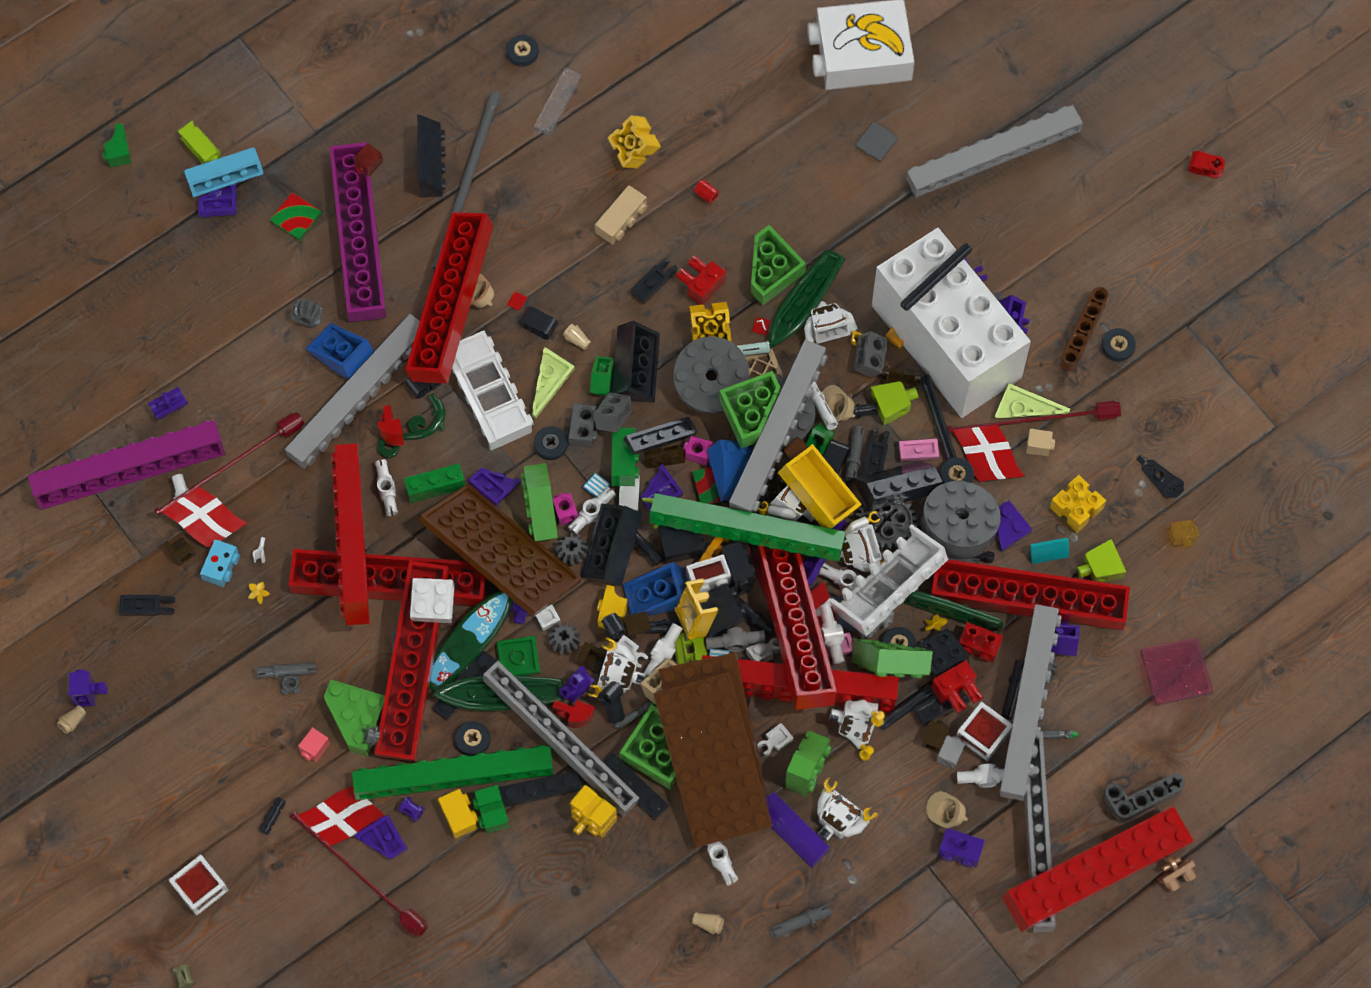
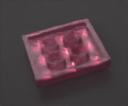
[1140,637,1214,706]

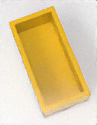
[778,445,862,529]

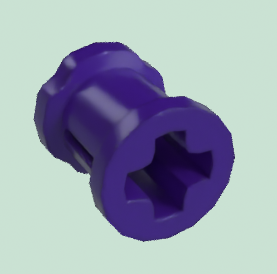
[399,796,425,822]

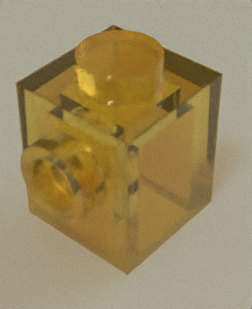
[1168,520,1199,548]

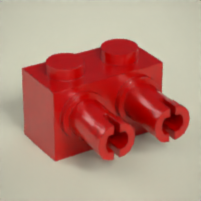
[676,255,726,305]
[959,622,1003,663]
[931,661,984,714]

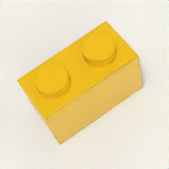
[438,789,478,839]

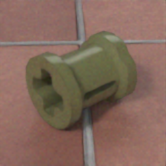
[172,964,196,988]

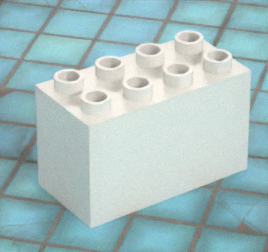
[872,228,1031,418]

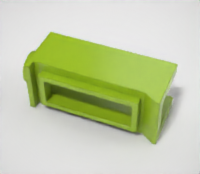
[178,120,222,164]

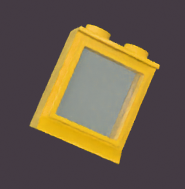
[674,578,718,640]

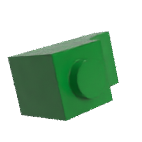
[102,123,132,168]
[590,356,615,396]
[806,424,836,456]

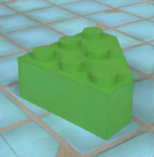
[751,225,806,305]
[719,371,780,449]
[521,463,558,541]
[851,639,932,678]
[324,679,385,757]
[620,704,677,790]
[785,730,832,797]

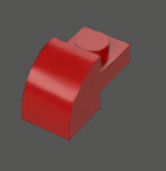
[377,405,404,446]
[552,700,595,728]

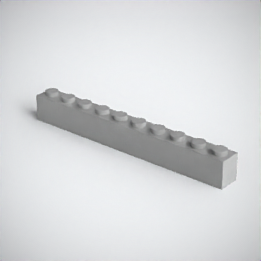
[906,105,1083,198]
[285,314,420,469]
[729,340,828,513]
[1000,604,1062,801]
[483,661,639,817]
[1024,732,1056,932]

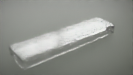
[534,68,582,136]

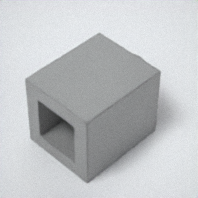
[937,736,965,770]

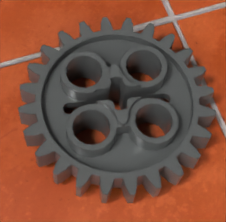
[855,501,918,551]

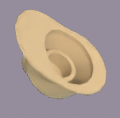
[471,274,494,308]
[822,385,855,422]
[926,791,968,828]

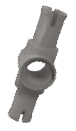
[706,627,766,652]

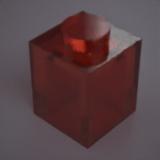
[353,143,383,177]

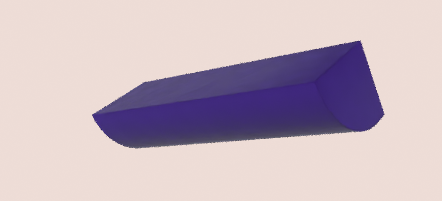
[767,791,830,868]

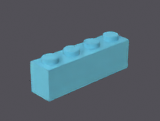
[184,147,264,197]

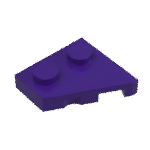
[198,183,237,217]
[641,464,683,513]
[468,468,521,507]
[997,500,1032,552]
[355,815,408,860]

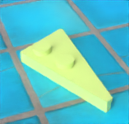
[532,347,575,419]
[994,383,1070,419]

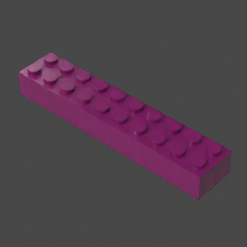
[329,142,387,322]
[28,420,226,510]

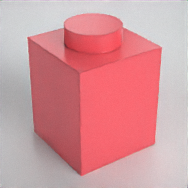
[298,727,330,762]

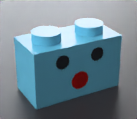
[200,540,240,587]

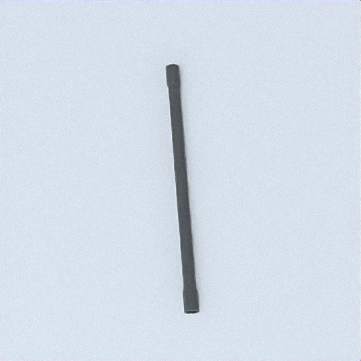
[432,91,501,271]

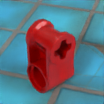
[1188,151,1225,179]

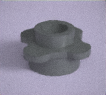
[281,675,301,695]
[364,725,380,746]

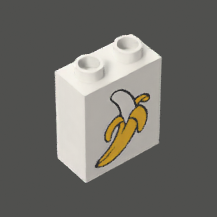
[808,0,914,90]

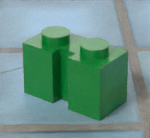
[472,785,509,834]

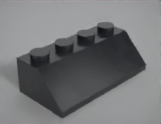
[417,115,446,198]
[612,321,660,403]
[853,461,942,511]
[580,503,642,587]

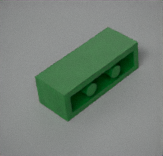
[611,428,639,486]
[404,463,465,504]

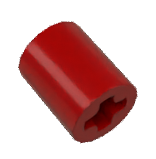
[694,179,720,204]

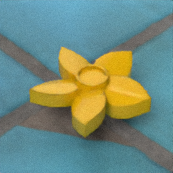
[248,582,270,605]
[925,614,947,631]

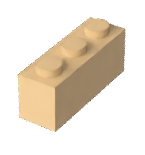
[595,185,647,245]

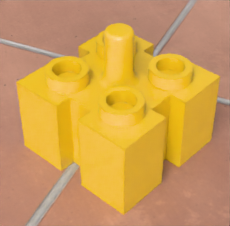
[607,115,661,169]
[689,302,732,342]
[1049,475,1107,533]
[570,785,617,838]

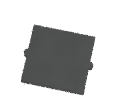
[855,122,898,162]

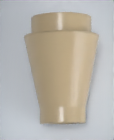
[563,324,591,350]
[56,705,86,734]
[692,913,724,935]

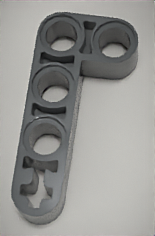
[1103,774,1185,823]

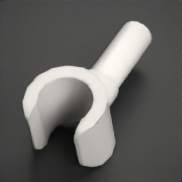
[253,537,265,563]

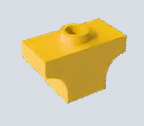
[597,585,628,628]

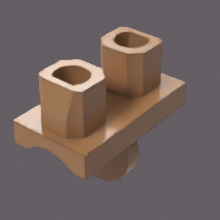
[1156,856,1196,892]

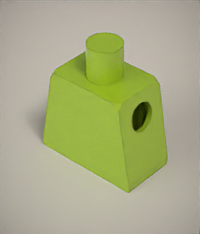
[870,382,918,425]
[1076,539,1126,582]

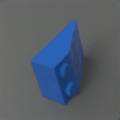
[306,323,374,380]
[707,440,753,502]
[623,562,687,616]

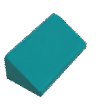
[1029,538,1069,564]

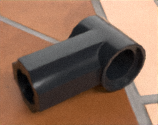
[601,613,626,643]
[598,681,625,723]

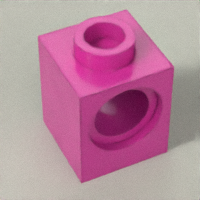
[683,436,713,466]
[552,493,578,526]

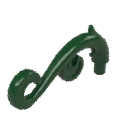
[377,393,446,458]

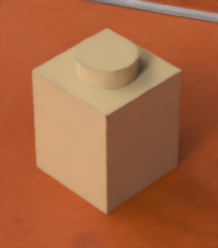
[1026,429,1055,456]

